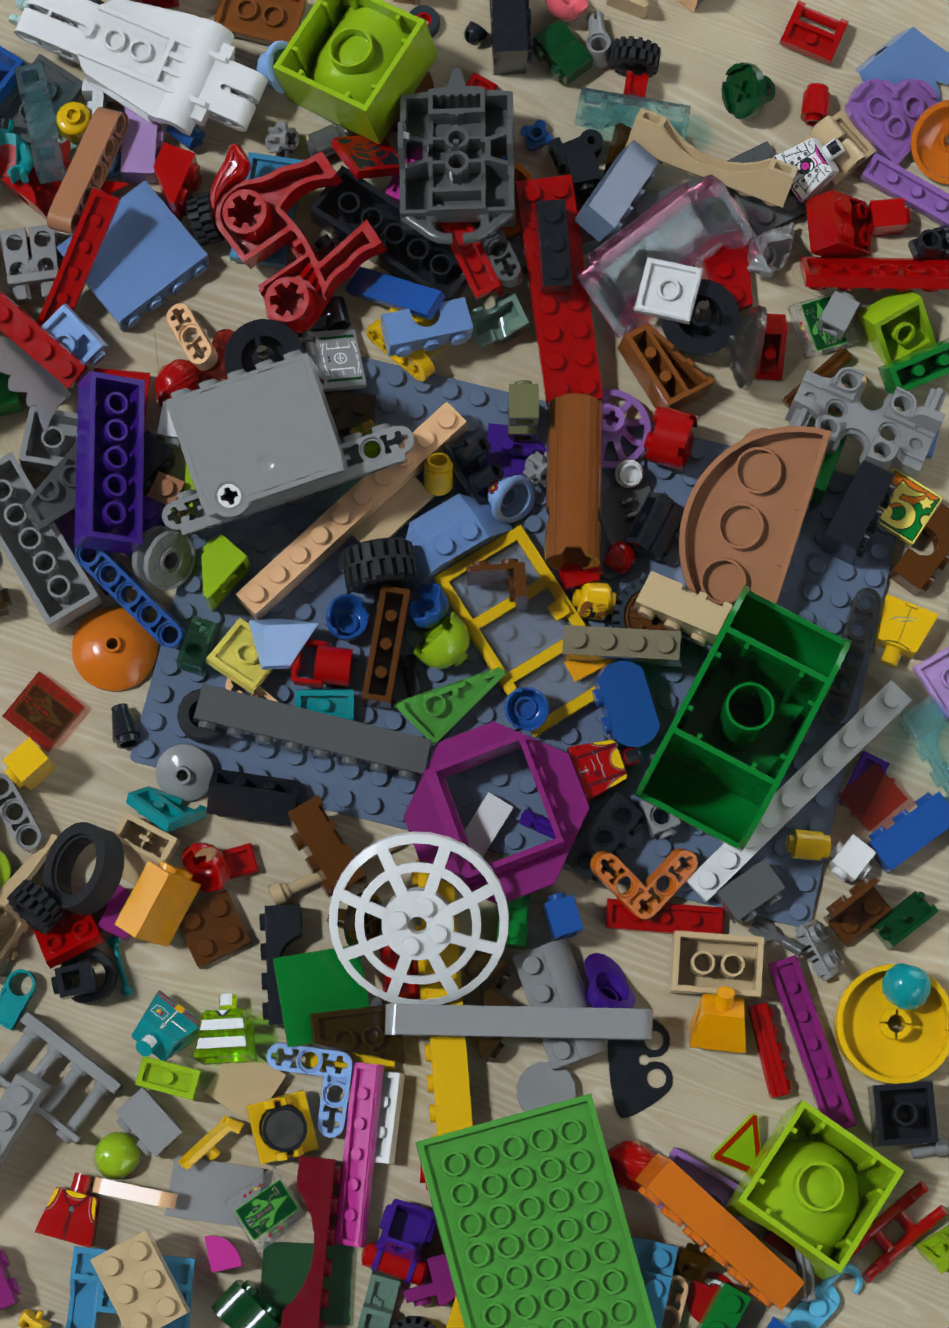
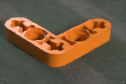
[590,848,698,919]

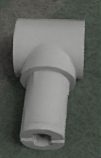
[586,11,611,69]

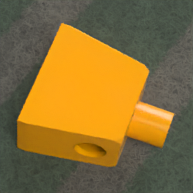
[689,986,746,1053]

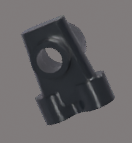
[908,225,949,260]

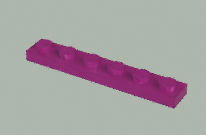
[767,955,857,1129]

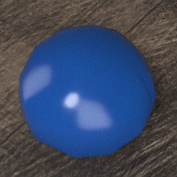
[408,583,450,628]
[325,593,370,641]
[504,687,549,731]

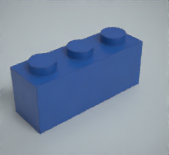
[867,791,949,874]

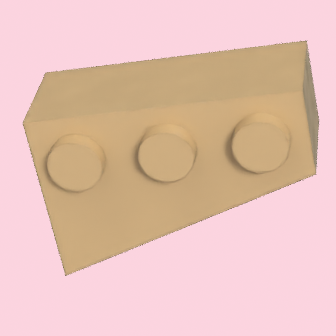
[634,571,733,647]

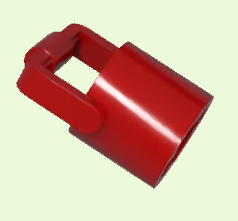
[289,639,353,688]

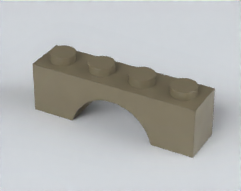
[562,625,684,667]

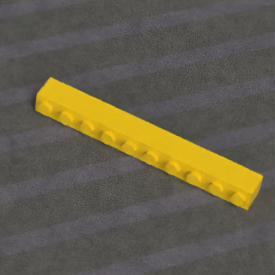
[412,859,473,1138]

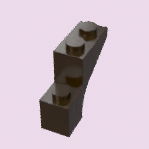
[464,950,514,1061]

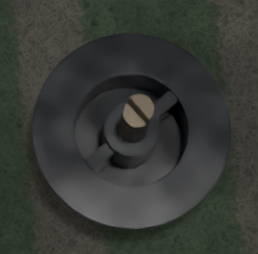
[660,279,740,356]
[224,319,304,374]

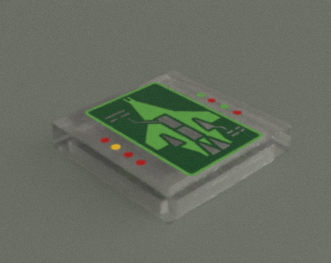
[788,290,860,360]
[224,1167,308,1253]

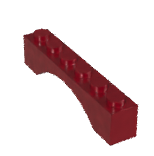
[281,1156,342,1328]

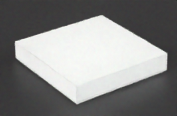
[634,257,703,325]

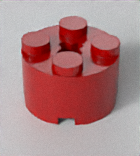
[644,406,699,471]

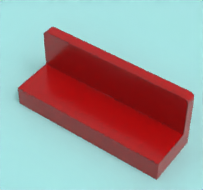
[440,222,503,300]

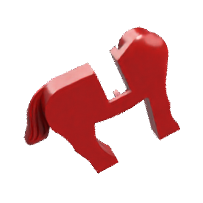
[210,143,387,334]

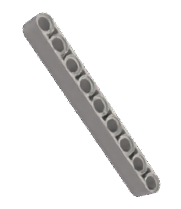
[385,1004,653,1040]

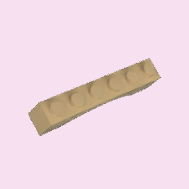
[626,107,798,208]

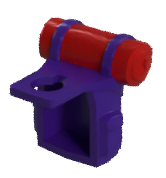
[361,1199,437,1286]

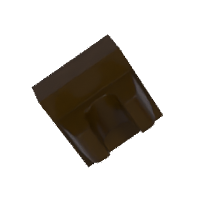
[674,1243,712,1284]

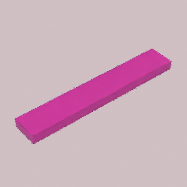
[334,1062,384,1248]

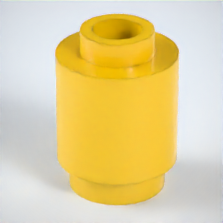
[424,452,453,496]
[786,829,831,861]

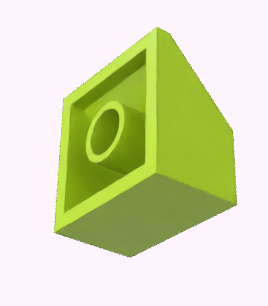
[858,290,936,365]
[201,534,252,611]

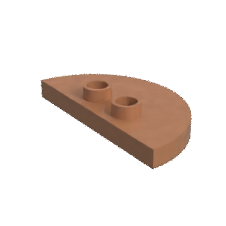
[679,426,833,632]

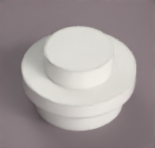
[615,459,643,488]

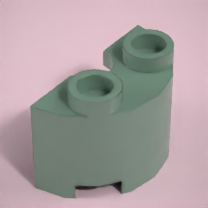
[469,293,529,349]

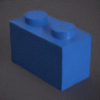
[543,892,584,942]

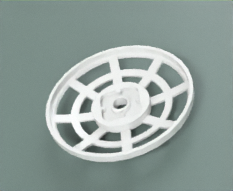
[329,831,509,1005]

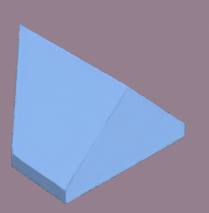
[249,619,319,670]

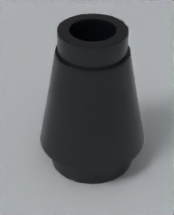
[111,703,141,749]

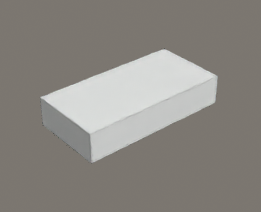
[465,792,514,858]

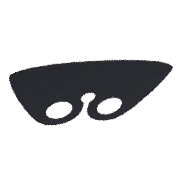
[608,1019,673,1118]

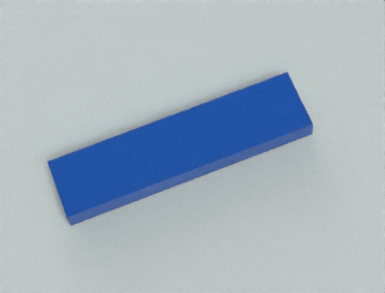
[345,267,446,320]

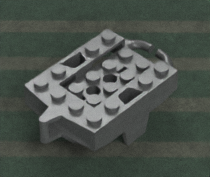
[398,68,516,245]

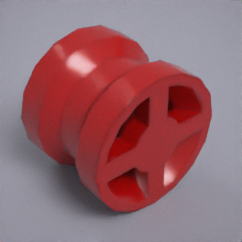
[622,70,649,101]

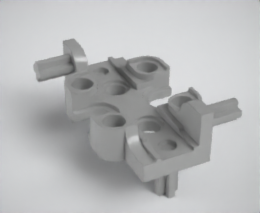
[785,367,947,477]

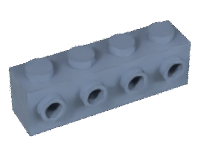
[574,140,659,242]

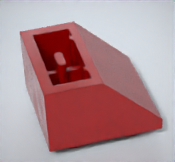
[153,142,202,222]
[805,190,871,257]

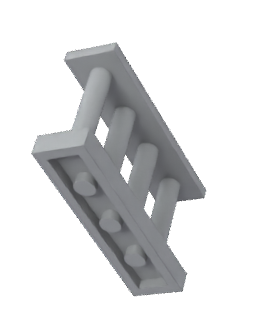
[0,1012,124,1144]

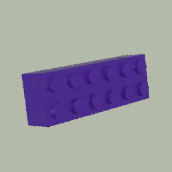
[74,371,145,554]

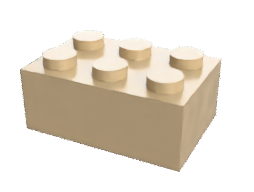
[669,930,764,999]
[90,1229,191,1328]

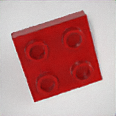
[31,909,104,969]

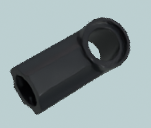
[297,296,351,338]

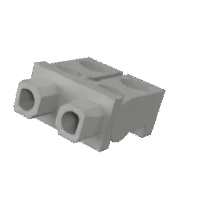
[0,225,60,305]

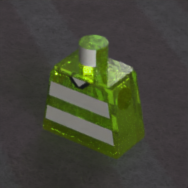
[194,994,257,1065]

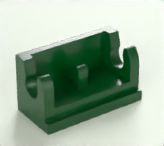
[870,891,939,950]

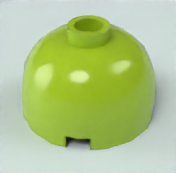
[413,612,470,669]

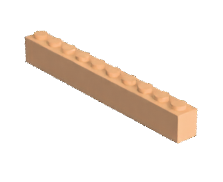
[236,402,467,619]

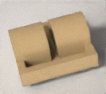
[798,110,877,187]

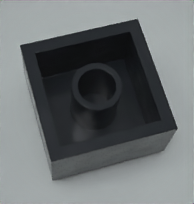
[867,1081,939,1147]

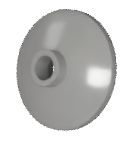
[156,744,214,802]

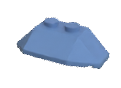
[406,494,512,589]

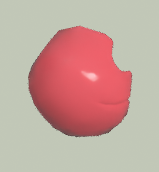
[545,0,589,22]

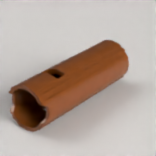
[545,393,603,571]

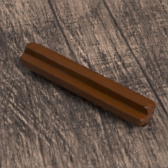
[783,348,852,409]

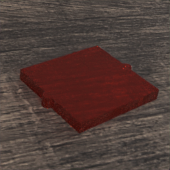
[837,763,907,832]

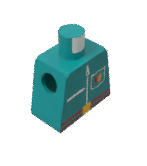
[132,990,202,1061]

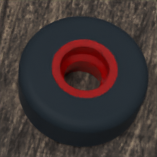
[410,5,440,37]

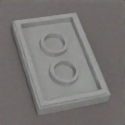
[165,1155,265,1228]

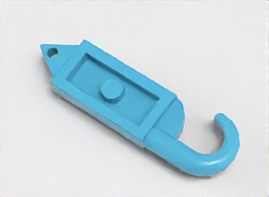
[783,1263,863,1328]

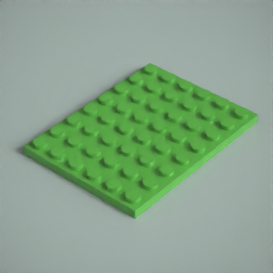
[415,1093,656,1328]

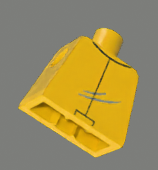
[874,594,938,668]

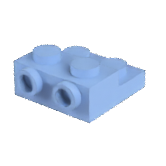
[42,304,109,385]

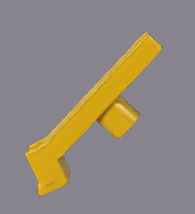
[178,1115,244,1170]

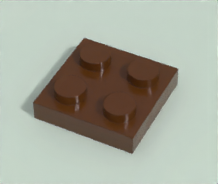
[179,889,252,968]

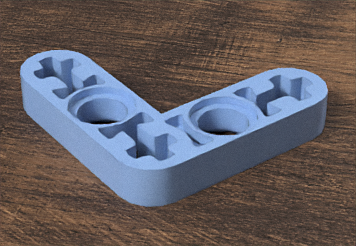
[266,1042,353,1138]

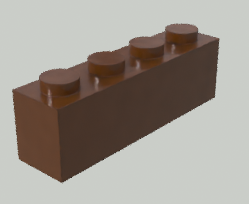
[361,585,411,709]

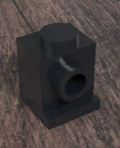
[51,960,99,1000]

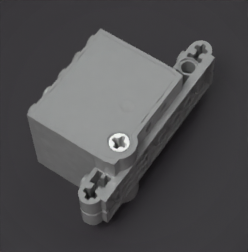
[162,350,415,536]

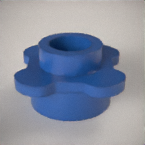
[520,120,552,151]

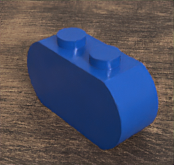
[592,661,660,747]

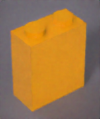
[115,861,201,947]

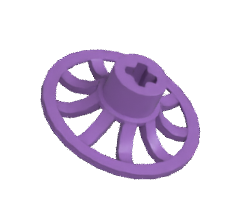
[602,389,651,469]

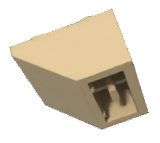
[114,811,181,885]

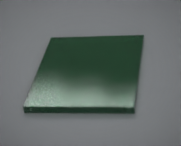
[260,1241,354,1326]

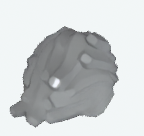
[747,222,795,278]

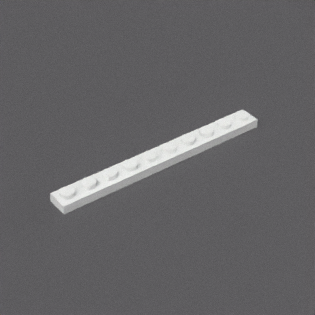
[686,680,912,903]

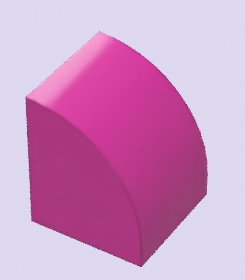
[204,1235,243,1273]

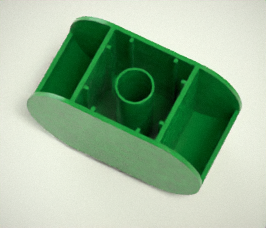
[634,585,852,852]

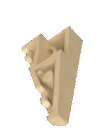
[0,833,58,986]

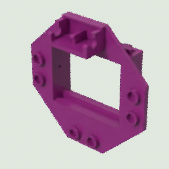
[403,721,590,904]

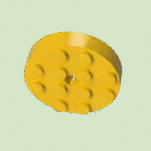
[833,964,949,1084]

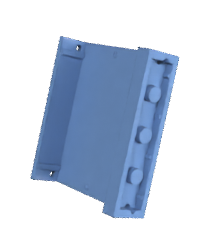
[56,181,210,331]

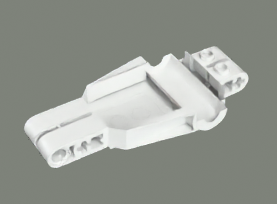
[14,0,269,136]

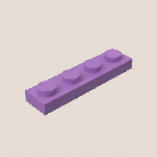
[860,152,949,227]

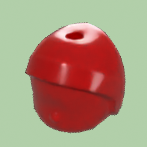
[604,541,637,574]

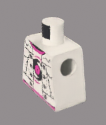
[773,138,845,203]

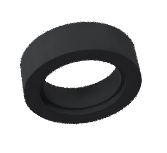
[43,822,124,915]

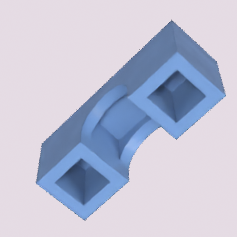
[380,297,474,357]

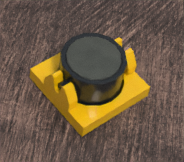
[246,1090,319,1165]

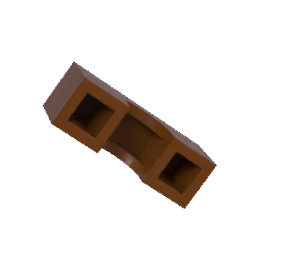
[888,504,949,596]

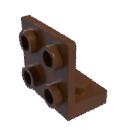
[466,558,528,610]
[823,876,892,946]

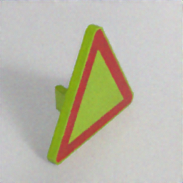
[711,1113,761,1173]

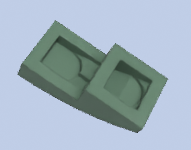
[357,1271,401,1328]

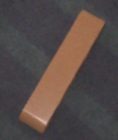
[47,107,129,235]

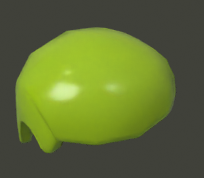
[94,1131,141,1180]

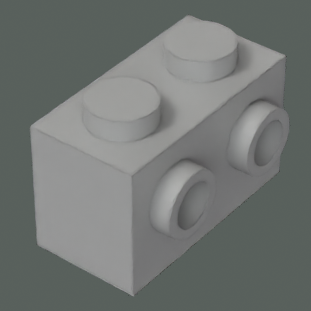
[115,1087,185,1157]

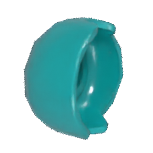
[882,963,931,1010]

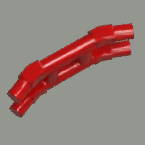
[850,1181,949,1283]

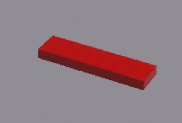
[605,898,724,934]

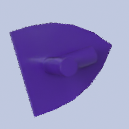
[485,423,547,477]

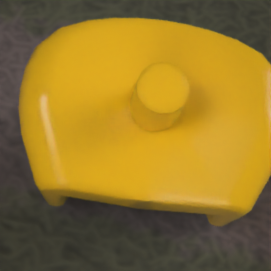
[18,1309,52,1328]

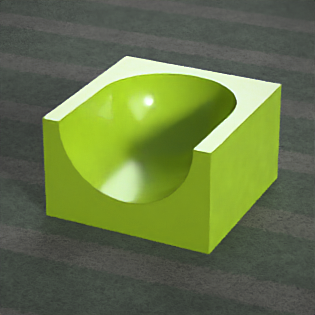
[273,0,438,144]
[724,1100,904,1279]

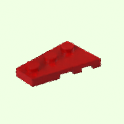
[693,220,753,312]

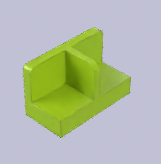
[135,1056,202,1101]

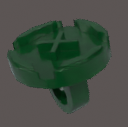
[721,62,776,119]

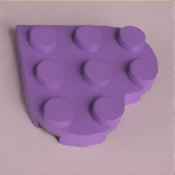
[845,79,938,165]

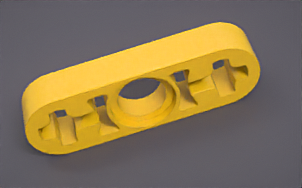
[366,319,435,382]

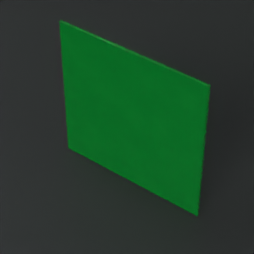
[273,946,370,1047]

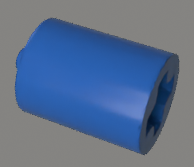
[166,124,205,150]

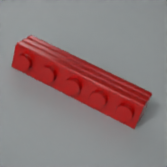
[747,1002,792,1098]

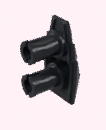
[443,437,504,504]

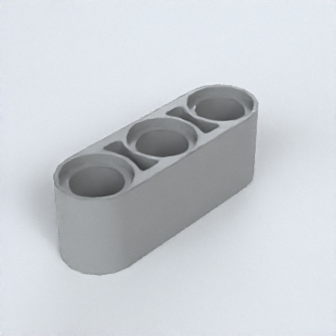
[0,773,46,853]

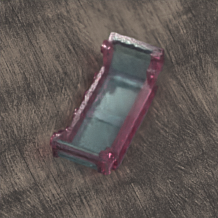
[575,174,756,338]

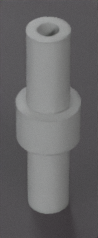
[910,1137,949,1159]

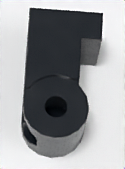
[548,129,603,175]

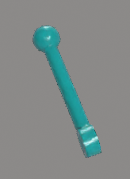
[108,936,133,996]

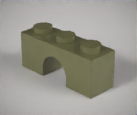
[507,380,539,442]

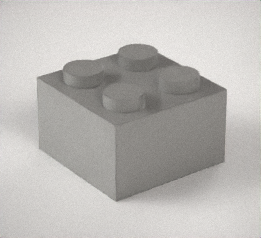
[19,406,77,473]

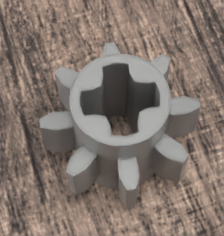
[265,122,299,158]
[523,451,547,487]

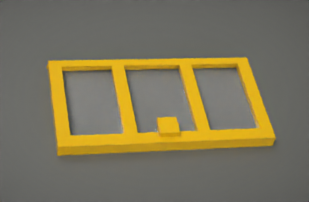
[433,524,603,738]

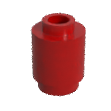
[800,83,831,127]

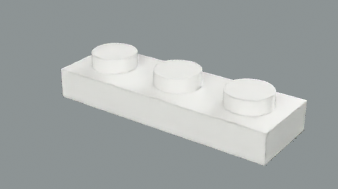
[374,1071,405,1164]

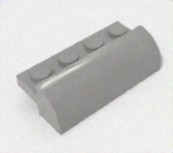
[512,938,607,1070]

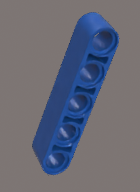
[75,547,188,648]

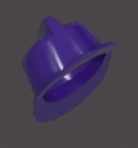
[584,953,636,1008]

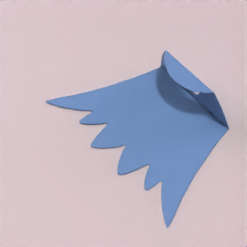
[856,26,949,155]

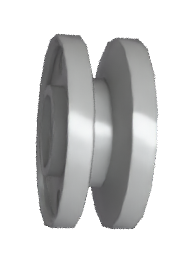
[132,525,196,591]

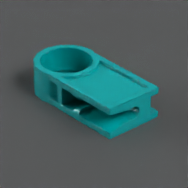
[0,969,37,1031]

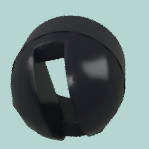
[464,21,488,46]

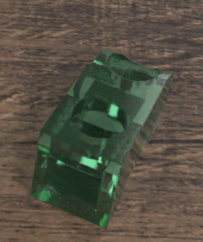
[176,616,218,677]

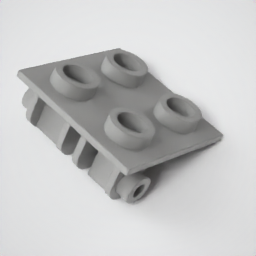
[795,919,844,982]

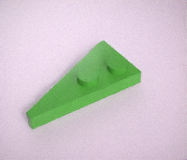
[394,667,506,745]

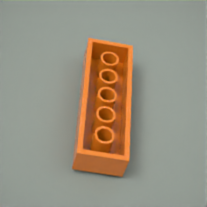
[634,1153,805,1311]

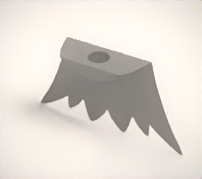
[0,336,71,432]

